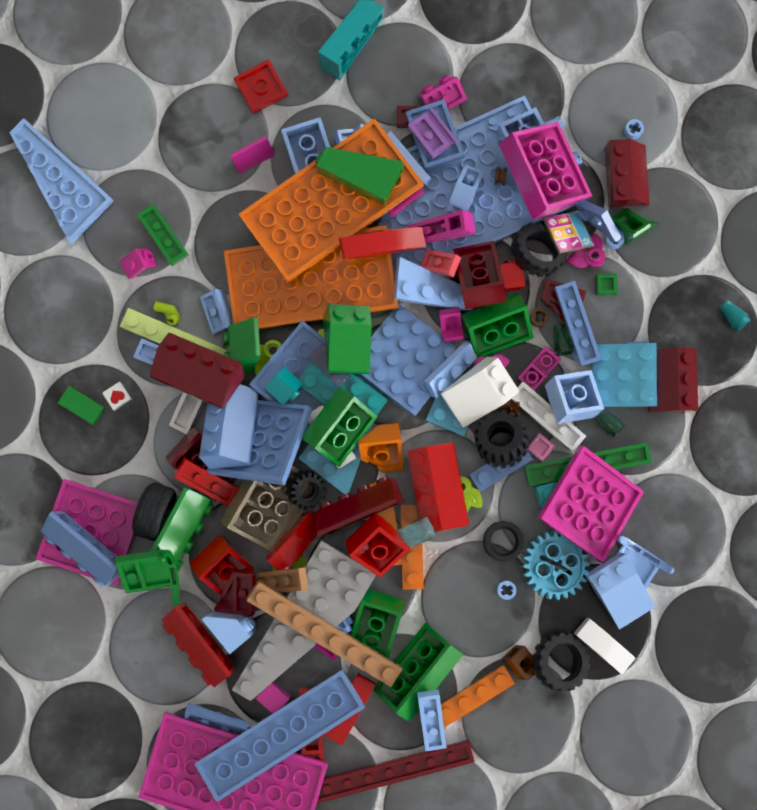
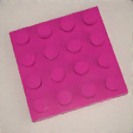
[537,445,644,563]
[36,479,138,585]

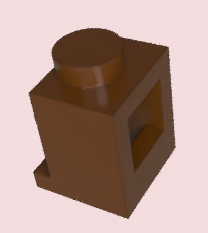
[501,645,536,680]

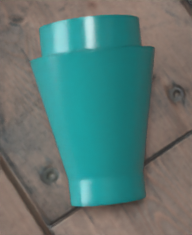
[720,300,751,331]

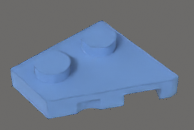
[575,200,621,243]

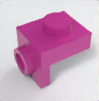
[119,248,157,279]
[439,307,464,342]

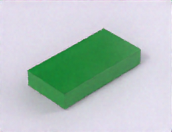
[58,386,105,425]

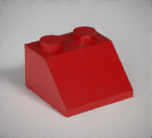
[345,513,410,578]
[189,534,254,596]

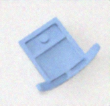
[614,536,674,589]

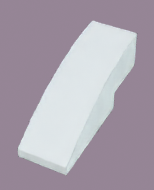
[169,392,206,434]
[574,617,635,674]

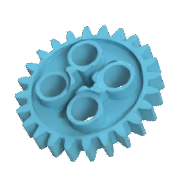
[521,531,590,600]

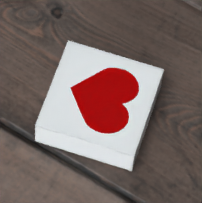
[103,382,132,411]

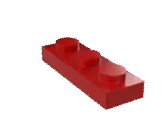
[173,457,239,506]

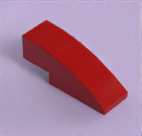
[265,511,318,570]
[323,673,376,746]

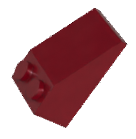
[453,241,507,309]
[166,426,237,502]

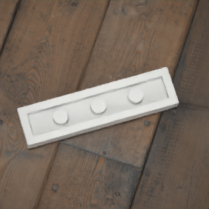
[511,382,586,452]

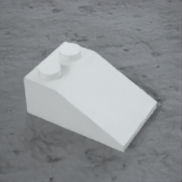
[440,357,520,428]

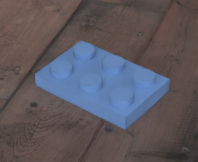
[406,99,464,170]

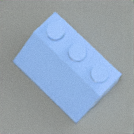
[202,612,257,654]

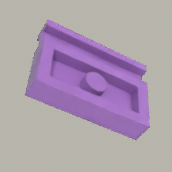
[408,108,457,160]

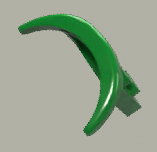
[115,549,180,606]

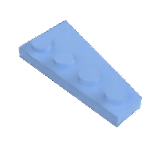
[393,257,473,312]

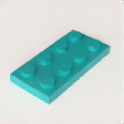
[299,350,388,416]

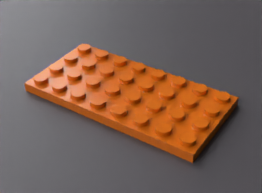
[238,118,424,283]
[224,225,399,329]

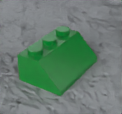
[461,293,534,360]
[302,387,378,467]

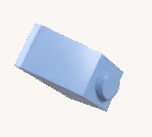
[449,165,484,211]

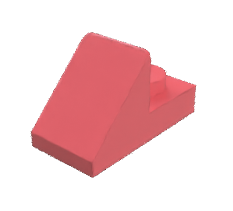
[421,250,461,279]

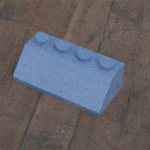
[199,384,259,469]
[41,511,119,586]

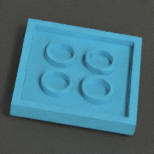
[593,343,657,407]

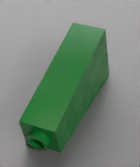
[315,147,404,206]

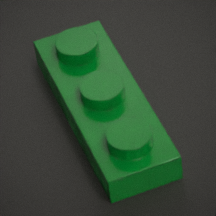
[137,204,189,266]

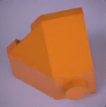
[359,423,404,473]

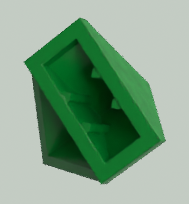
[611,208,660,245]

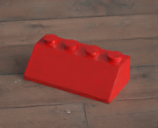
[407,442,470,534]
[161,602,237,687]

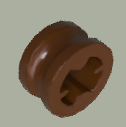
[494,166,507,186]
[529,308,549,327]

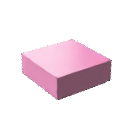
[527,433,555,462]

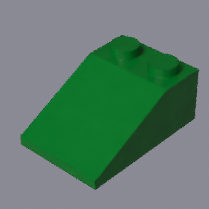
[323,304,372,374]
[351,589,406,658]

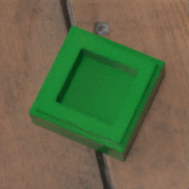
[595,274,618,296]

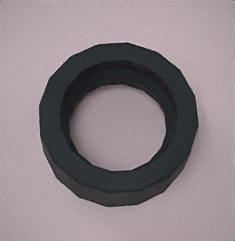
[483,521,524,561]

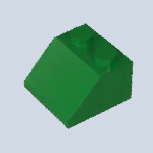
[222,317,260,373]

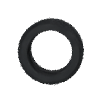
[132,482,177,541]

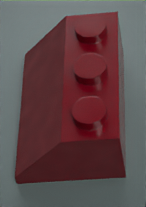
[604,139,650,207]
[648,347,699,413]

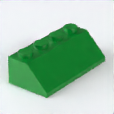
[151,487,214,572]
[373,623,464,722]

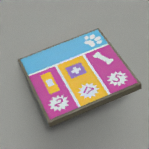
[543,211,594,254]

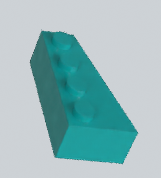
[318,0,384,81]

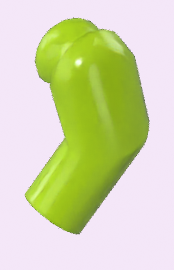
[153,301,180,326]

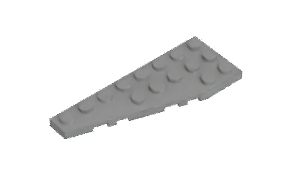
[232,540,376,701]

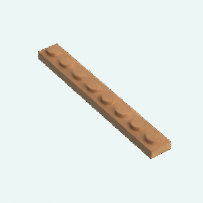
[246,580,402,687]

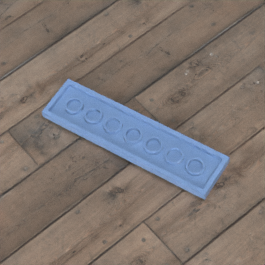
[195,669,365,802]

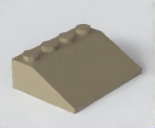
[219,466,313,551]

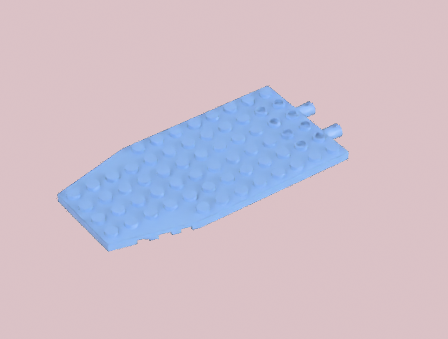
[378,95,582,278]

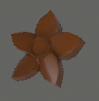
[498,399,520,417]

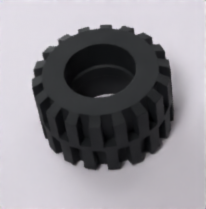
[474,410,529,468]

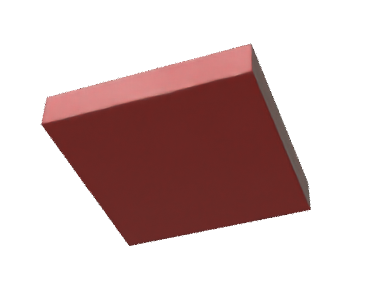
[233,59,288,115]

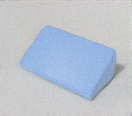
[200,289,233,335]

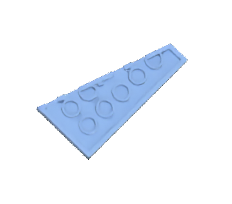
[9,118,113,245]

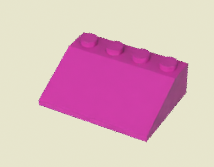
[499,122,592,220]

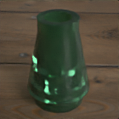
[553,324,574,356]
[595,409,625,437]

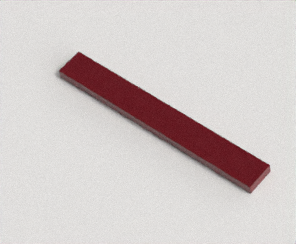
[317,739,475,803]

